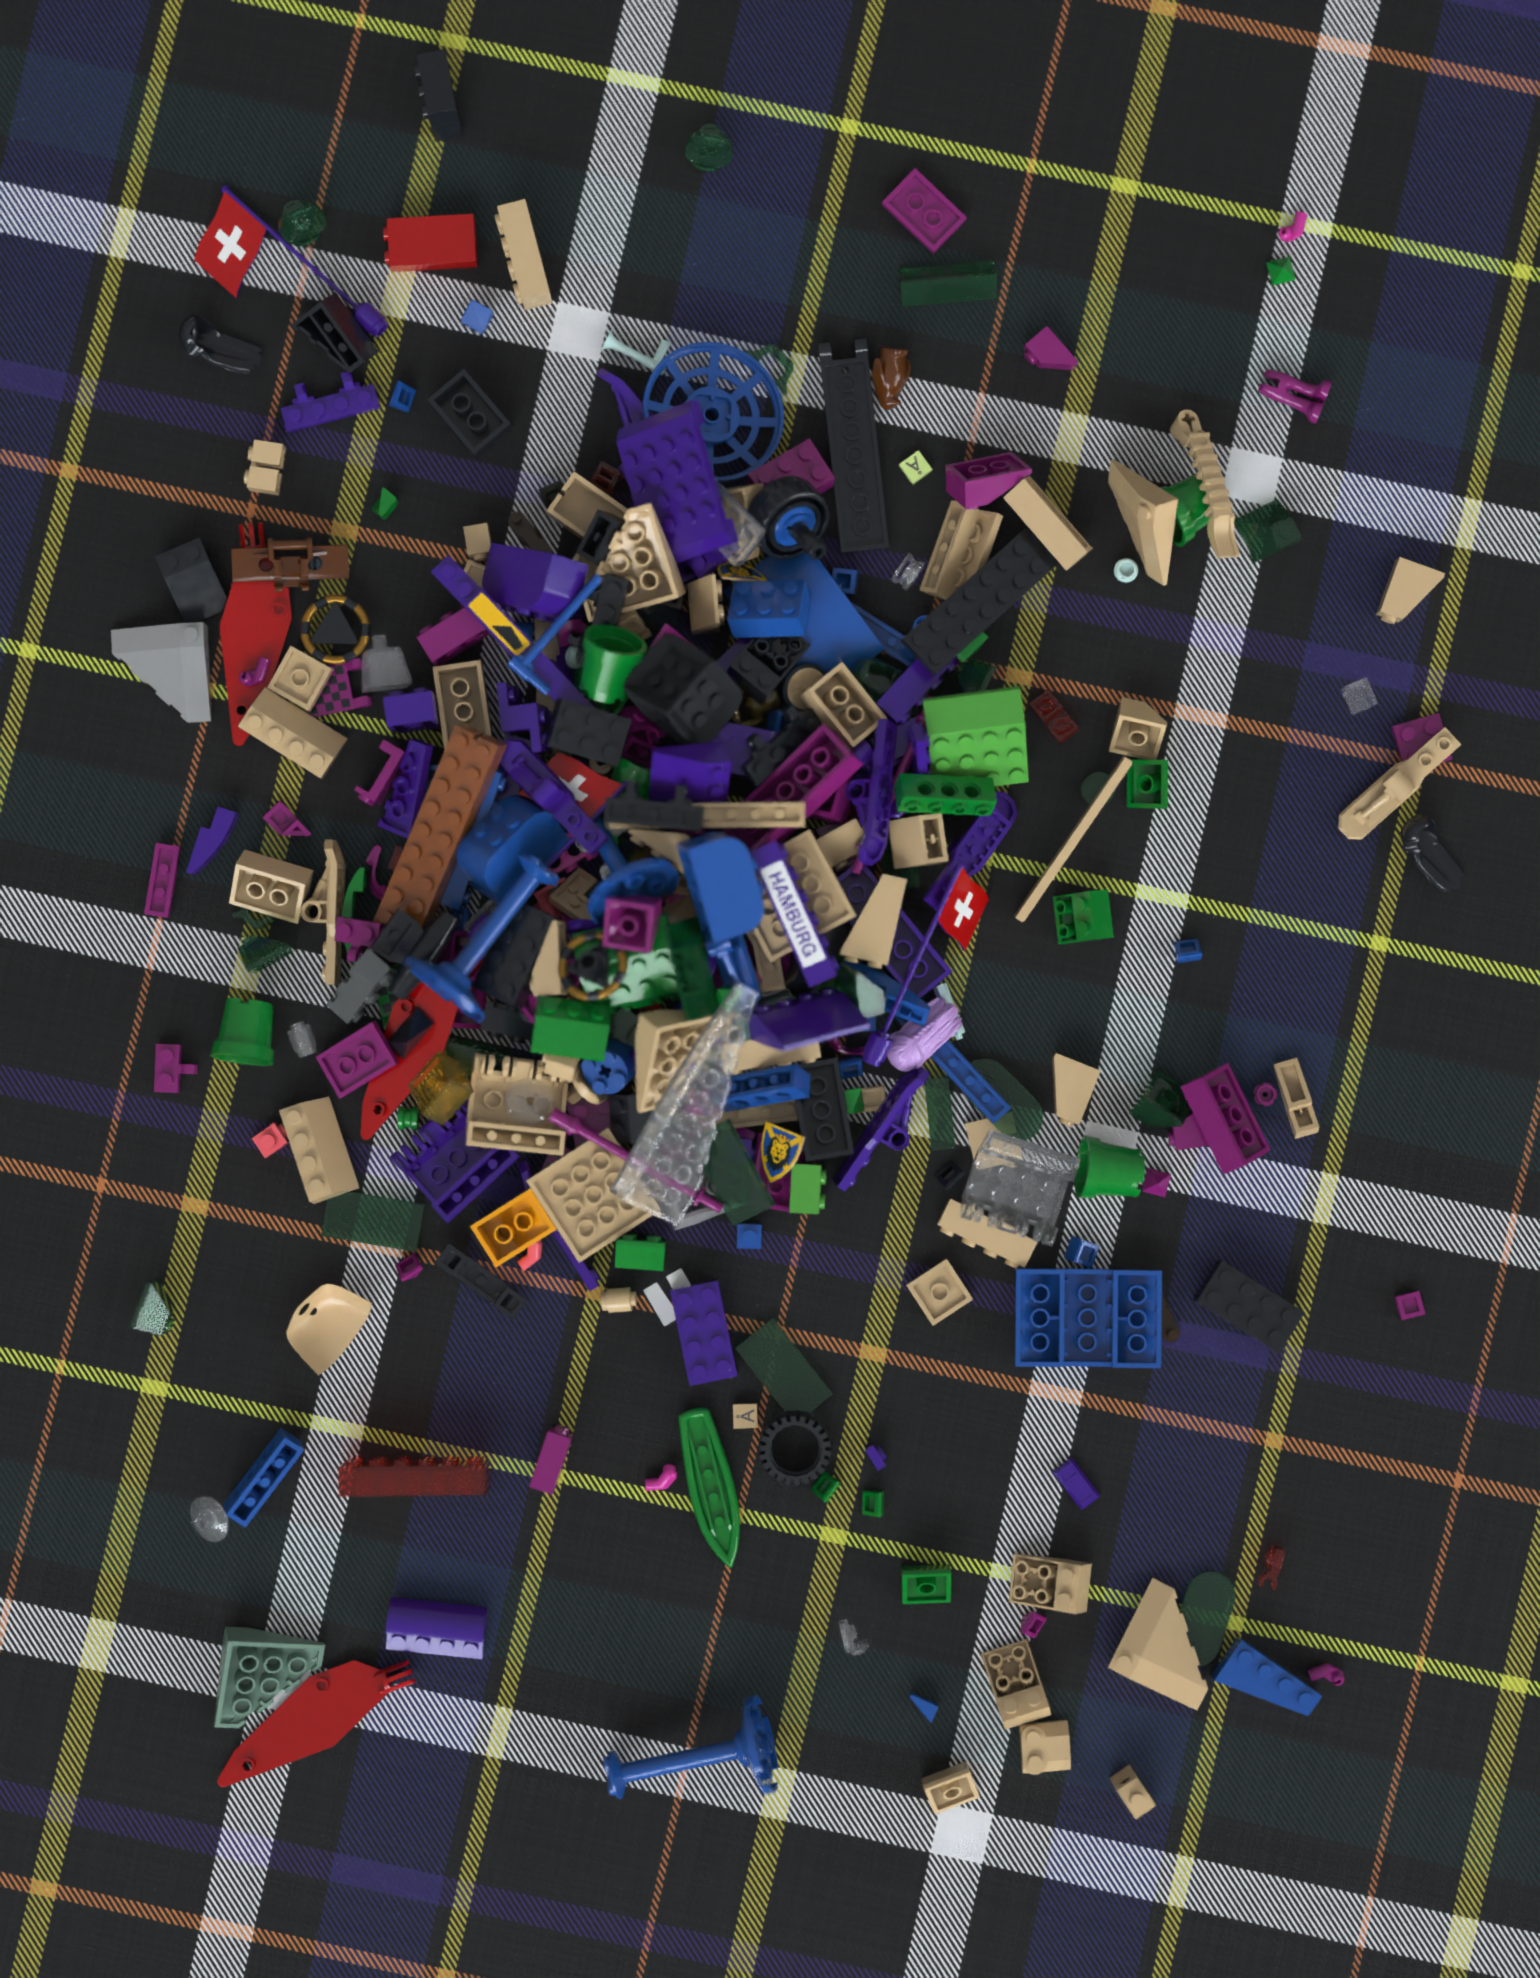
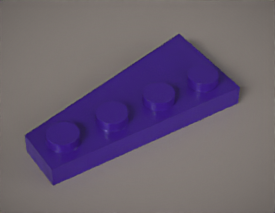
[377,739,433,839]

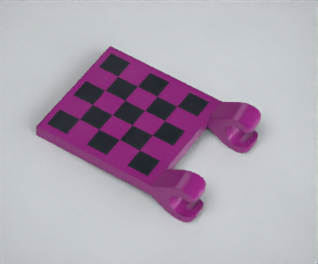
[307,658,372,718]

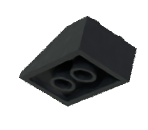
[155,538,228,623]
[609,1092,687,1144]

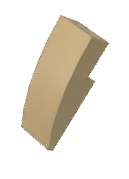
[1274,1058,1319,1139]

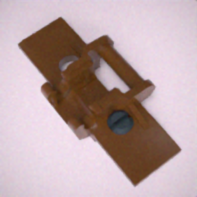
[231,537,349,592]

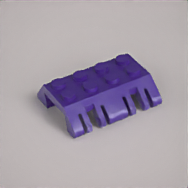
[390,1091,519,1223]

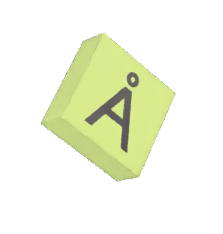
[899,450,932,485]

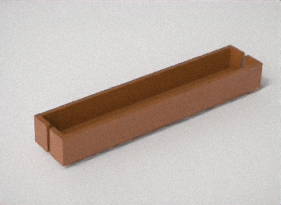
[366,724,508,949]

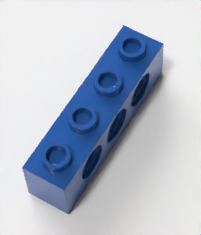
[711,1064,810,1112]
[223,1428,304,1528]

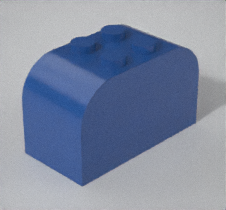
[456,795,569,904]
[676,832,764,943]

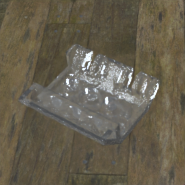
[960,1129,1081,1246]

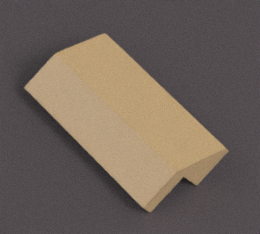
[919,500,1003,600]

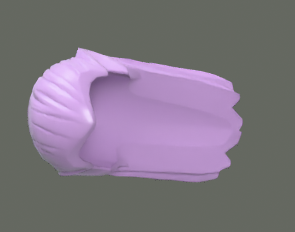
[887,997,962,1072]

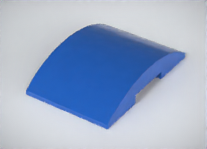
[722,553,885,674]
[1015,1268,1162,1368]

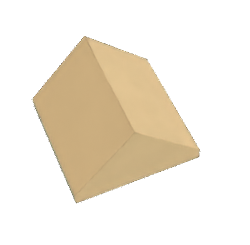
[921,1761,980,1814]

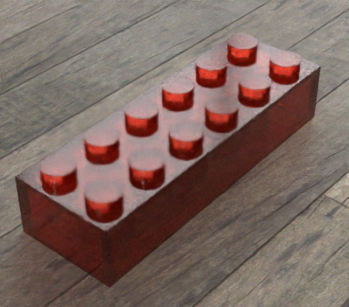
[339,1456,490,1497]

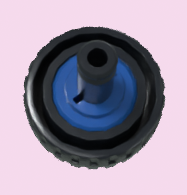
[746,476,829,560]

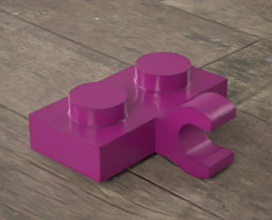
[620,705,667,745]
[335,916,384,962]
[154,1044,198,1093]

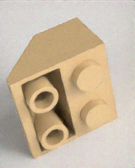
[889,813,948,869]

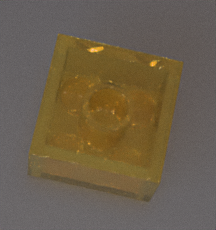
[408,1051,474,1125]

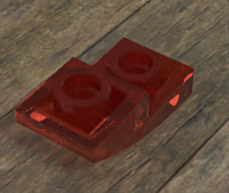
[1029,689,1079,745]

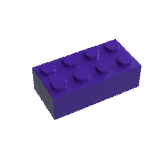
[670,1279,738,1386]

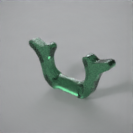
[744,345,794,395]
[231,907,279,929]

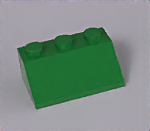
[531,995,611,1062]

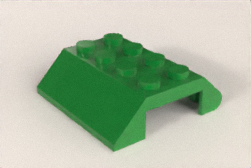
[572,913,680,1014]

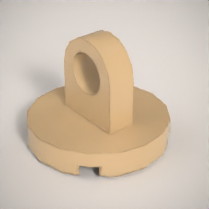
[567,1059,610,1105]

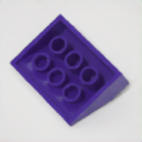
[648,741,731,833]
[747,987,871,1052]

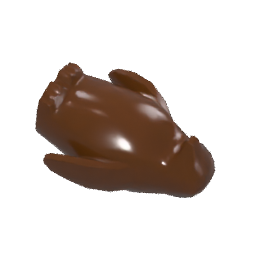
[872,346,911,410]

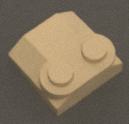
[1019,1720,1071,1775]

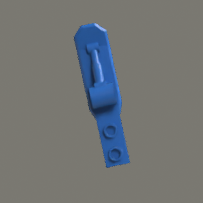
[705,934,762,1014]

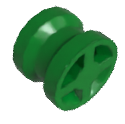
[397,1106,419,1130]

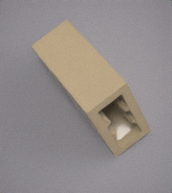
[1376,557,1445,624]
[1052,1053,1101,1127]

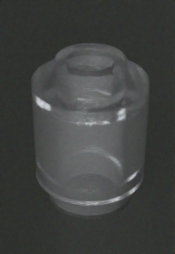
[287,1021,317,1058]

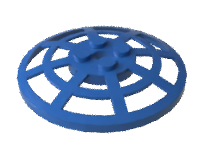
[642,342,784,483]

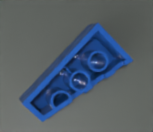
[1210,1636,1322,1716]

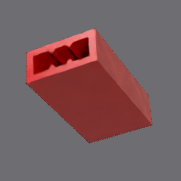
[383,214,478,272]

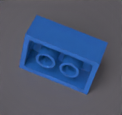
[727,579,811,638]

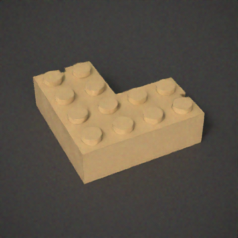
[546,472,628,587]

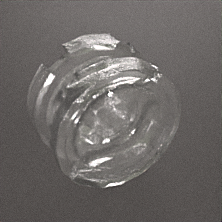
[891,553,925,591]

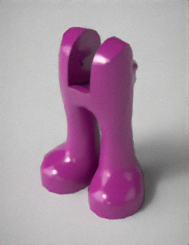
[1258,369,1332,424]

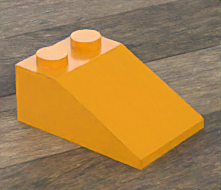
[470,1188,557,1267]

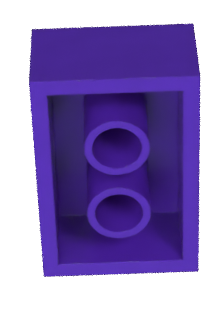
[383,688,441,734]

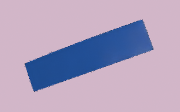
[839,961,931,1026]

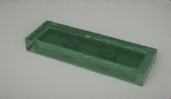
[924,1077,955,1151]

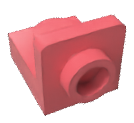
[252,1122,289,1158]

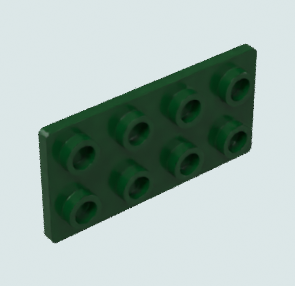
[664,916,720,1022]

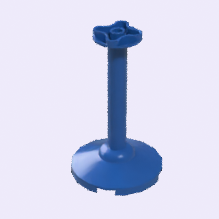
[576,759,679,925]
[402,852,560,1023]
[603,1694,778,1799]

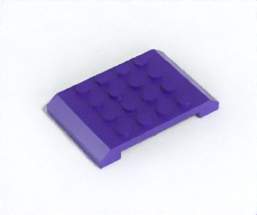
[616,399,739,564]

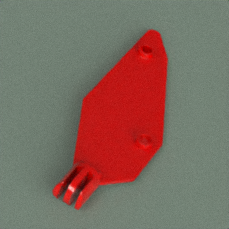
[220,522,292,746]
[360,959,483,1140]
[217,1660,416,1787]

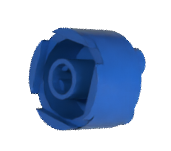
[581,1038,636,1095]

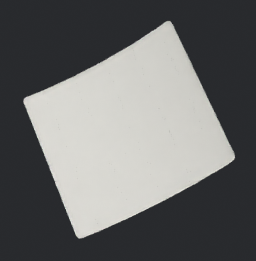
[643,1268,691,1326]

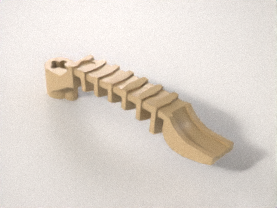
[1170,410,1240,559]

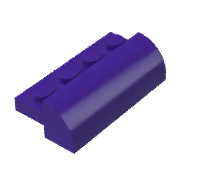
[386,1597,488,1659]

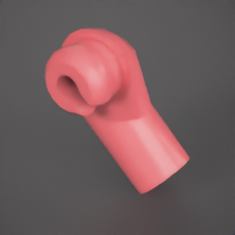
[517,1240,543,1271]

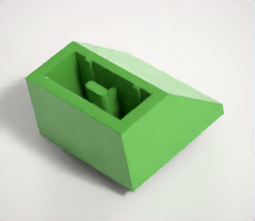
[790,1163,827,1214]

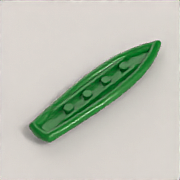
[678,1408,740,1568]

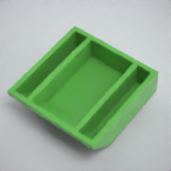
[923,686,1029,787]

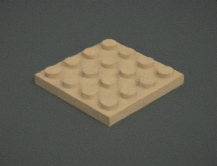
[753,829,857,963]
[526,1128,661,1263]

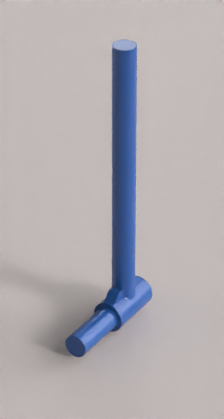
[507,573,603,695]

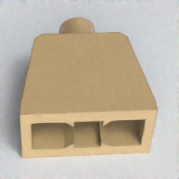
[1110,1765,1156,1819]

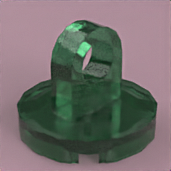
[685,124,733,171]
[278,200,326,247]

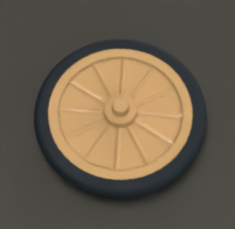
[782,663,826,712]

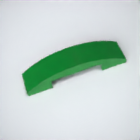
[342,867,367,964]

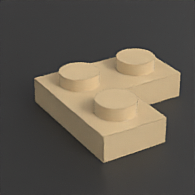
[548,867,598,920]

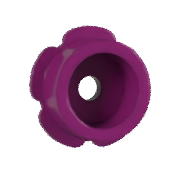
[1253,1082,1277,1106]

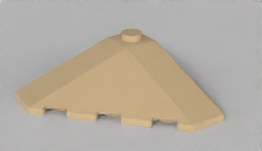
[1108,460,1178,586]
[583,503,686,622]
[635,1009,734,1113]
[1108,1578,1208,1710]

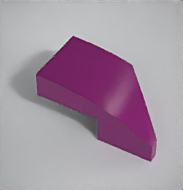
[556,619,589,647]
[263,800,311,836]

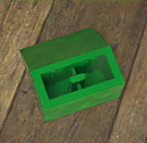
[1053,890,1114,944]
[615,1233,666,1271]

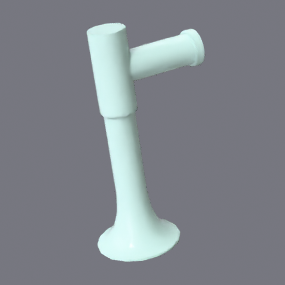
[601,329,671,375]

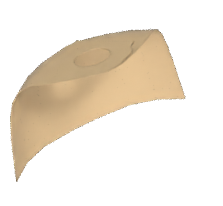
[286,1284,372,1376]

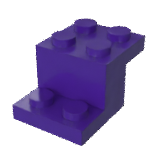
[496,682,555,756]

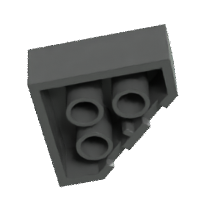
[326,949,397,1025]

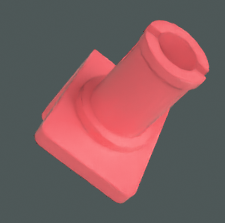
[533,877,566,918]

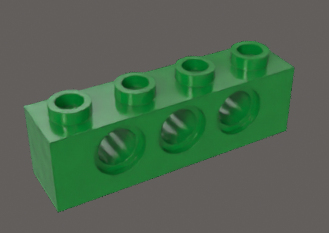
[893,773,997,816]

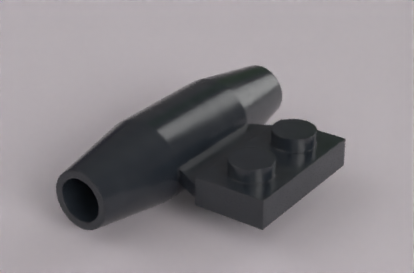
[370,908,460,1000]

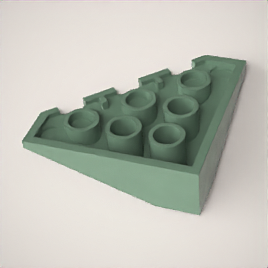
[214,1627,325,1728]

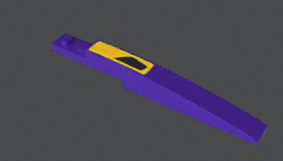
[431,555,594,708]

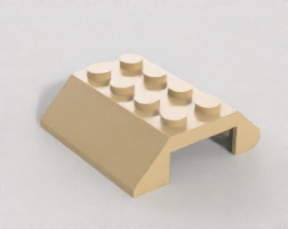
[466,1053,571,1155]

